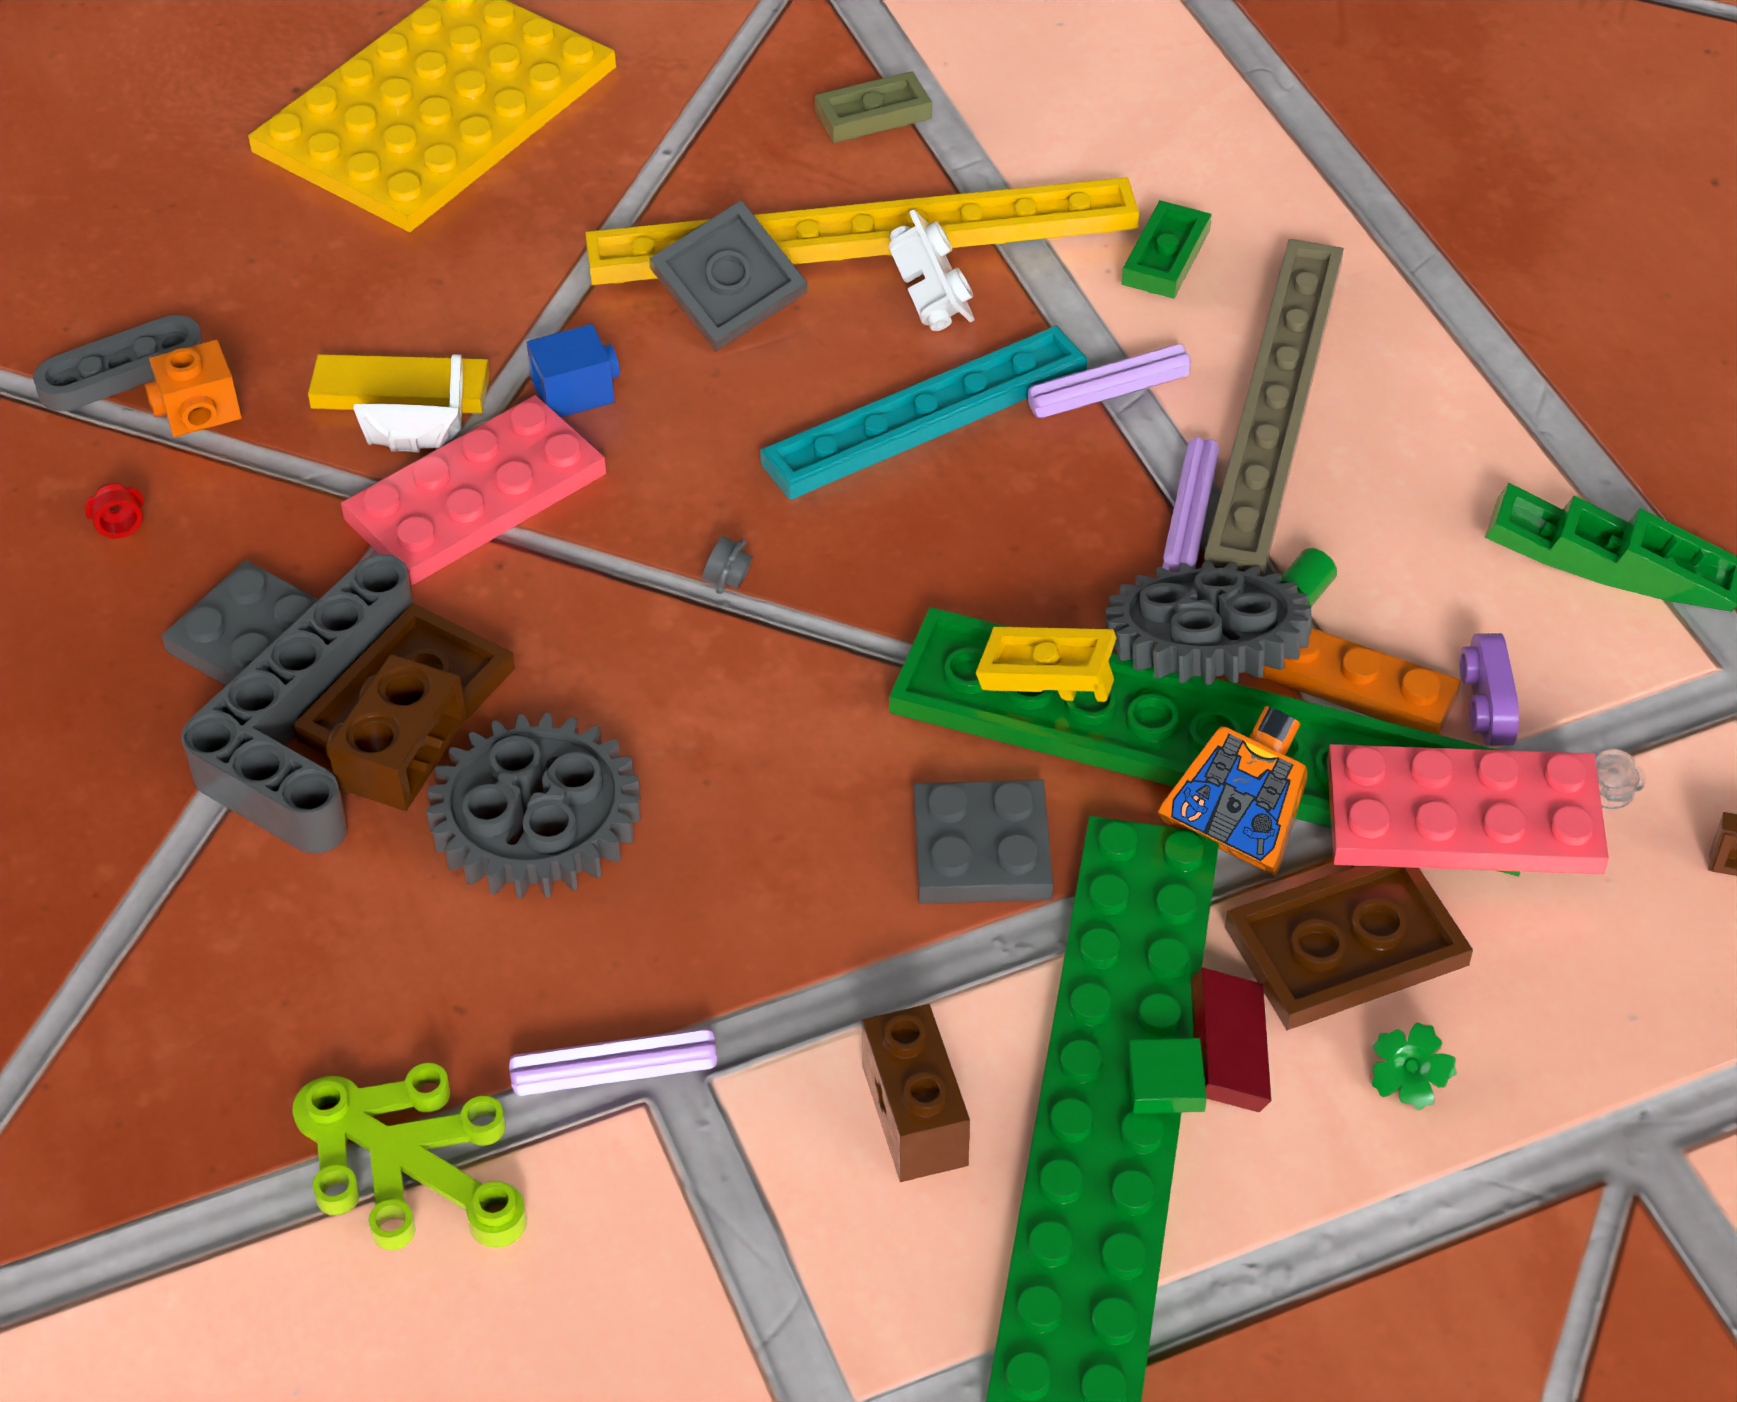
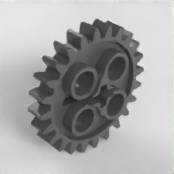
[1106,561,1311,685]
[426,713,641,899]

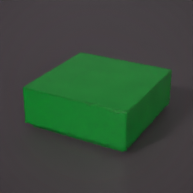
[1127,1038,1207,1114]

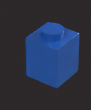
[526,324,620,417]

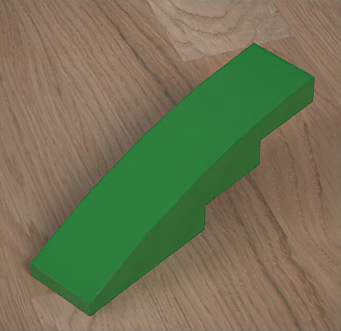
[1484,483,1737,612]

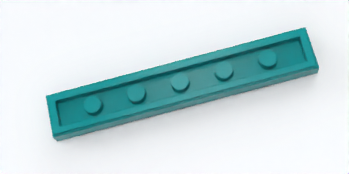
[760,325,1088,500]

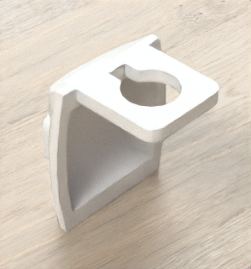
[354,354,463,453]

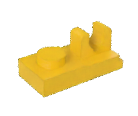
[976,627,1117,702]

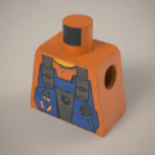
[1158,706,1308,877]

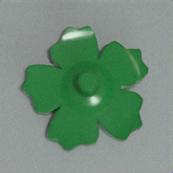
[1372,1022,1457,1110]

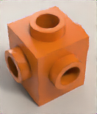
[144,340,242,438]

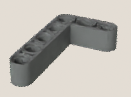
[181,554,414,853]

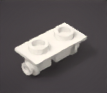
[888,209,975,331]

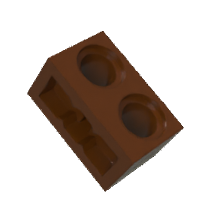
[327,654,467,811]

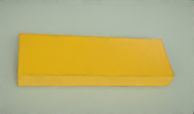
[308,354,490,414]

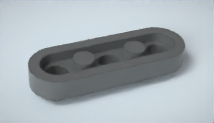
[33,315,203,411]

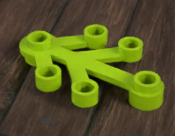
[292,1063,527,1251]

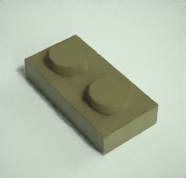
[814,71,932,143]

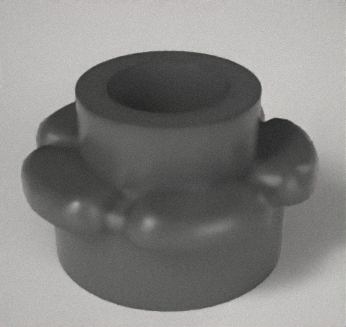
[702,535,753,594]

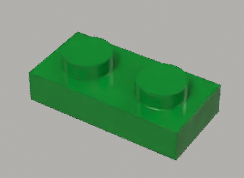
[1121,200,1212,299]

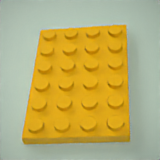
[248,0,616,233]

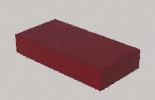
[1191,967,1272,1113]

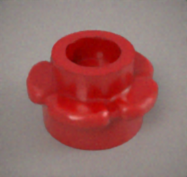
[84,482,145,539]

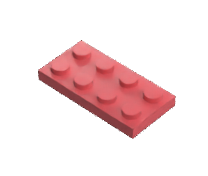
[341,395,606,586]
[1327,744,1609,874]

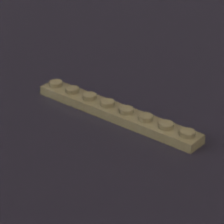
[1204,239,1344,577]

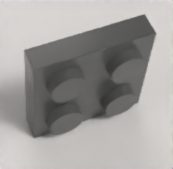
[649,200,808,352]
[161,560,318,686]
[914,780,1053,904]

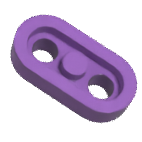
[1459,633,1519,746]

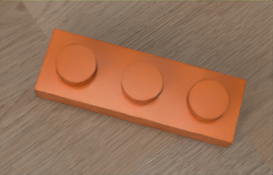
[1261,628,1461,735]

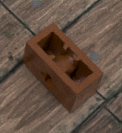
[861,1004,970,1182]

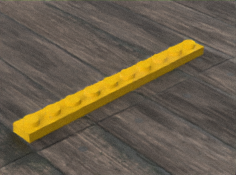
[585,177,1139,285]

